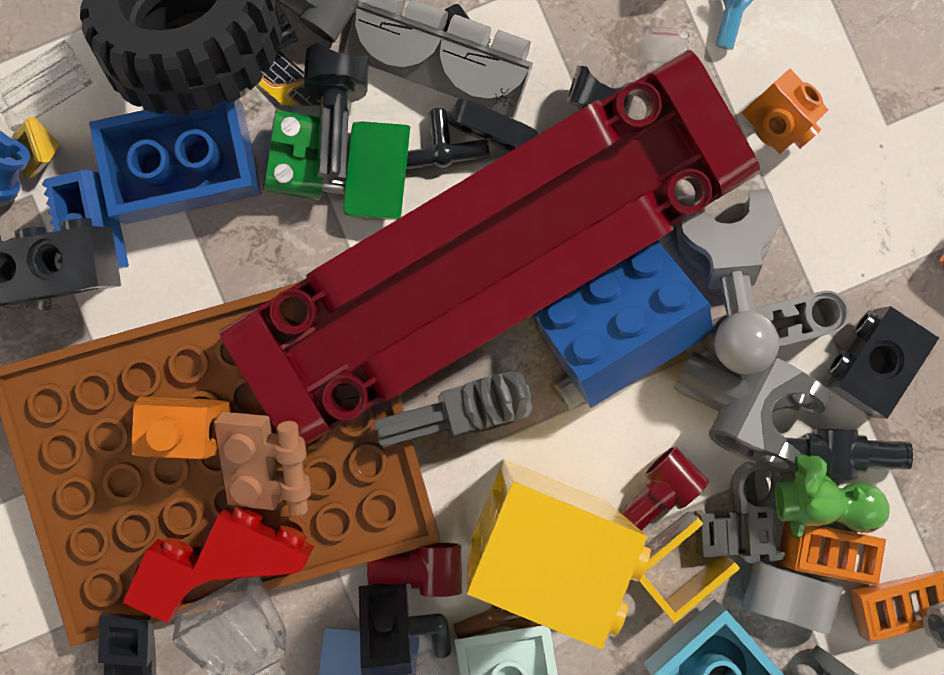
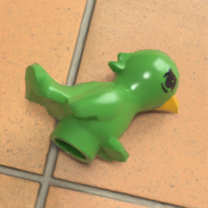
[775,454,890,537]

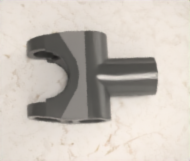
[674,351,831,472]

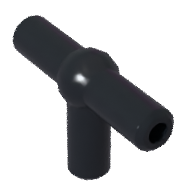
[406,108,490,170]

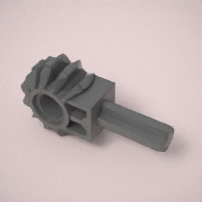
[374,371,534,447]

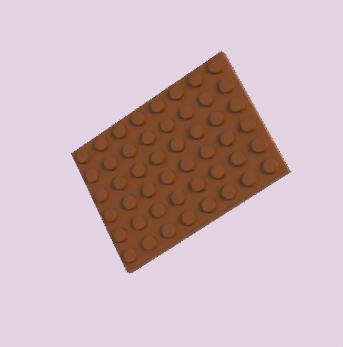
[0,282,441,647]

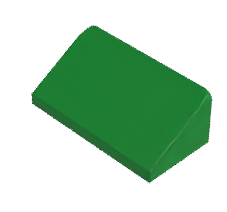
[343,121,411,220]

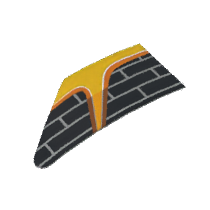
[258,51,320,106]

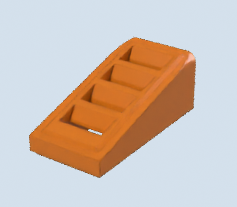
[777,521,886,586]
[850,570,944,642]

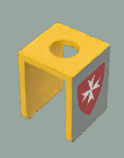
[639,512,740,624]

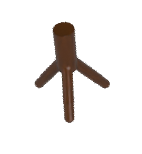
[453,605,553,639]

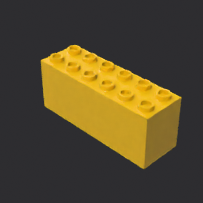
[467,459,651,650]

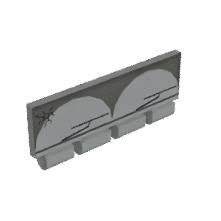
[343,0,533,118]

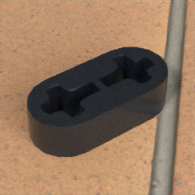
[448,99,539,152]

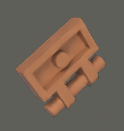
[214,412,311,516]

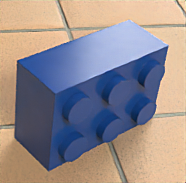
[89,99,262,225]
[533,240,714,408]

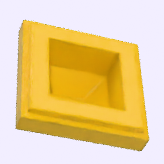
[12,117,60,179]

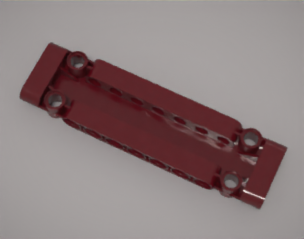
[219,50,761,445]

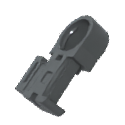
[694,462,785,563]

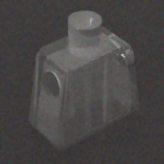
[172,576,287,675]

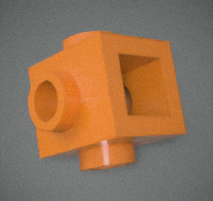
[741,68,829,154]

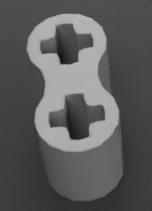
[742,561,843,634]

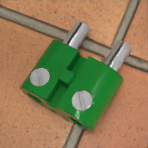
[263,109,351,200]

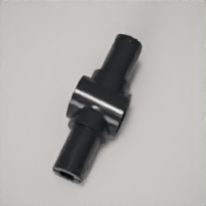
[786,429,913,479]

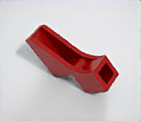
[123,505,314,623]

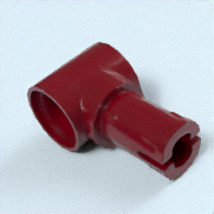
[620,446,709,531]
[367,543,462,597]

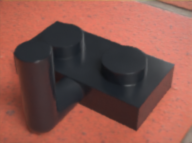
[359,584,452,675]

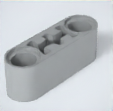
[703,291,849,357]

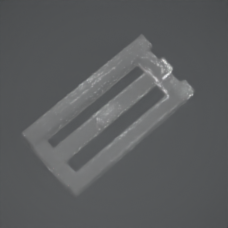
[0,40,93,132]

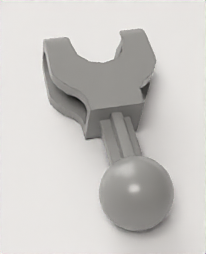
[674,189,779,375]

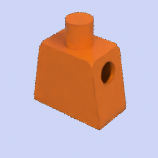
[132,396,233,459]

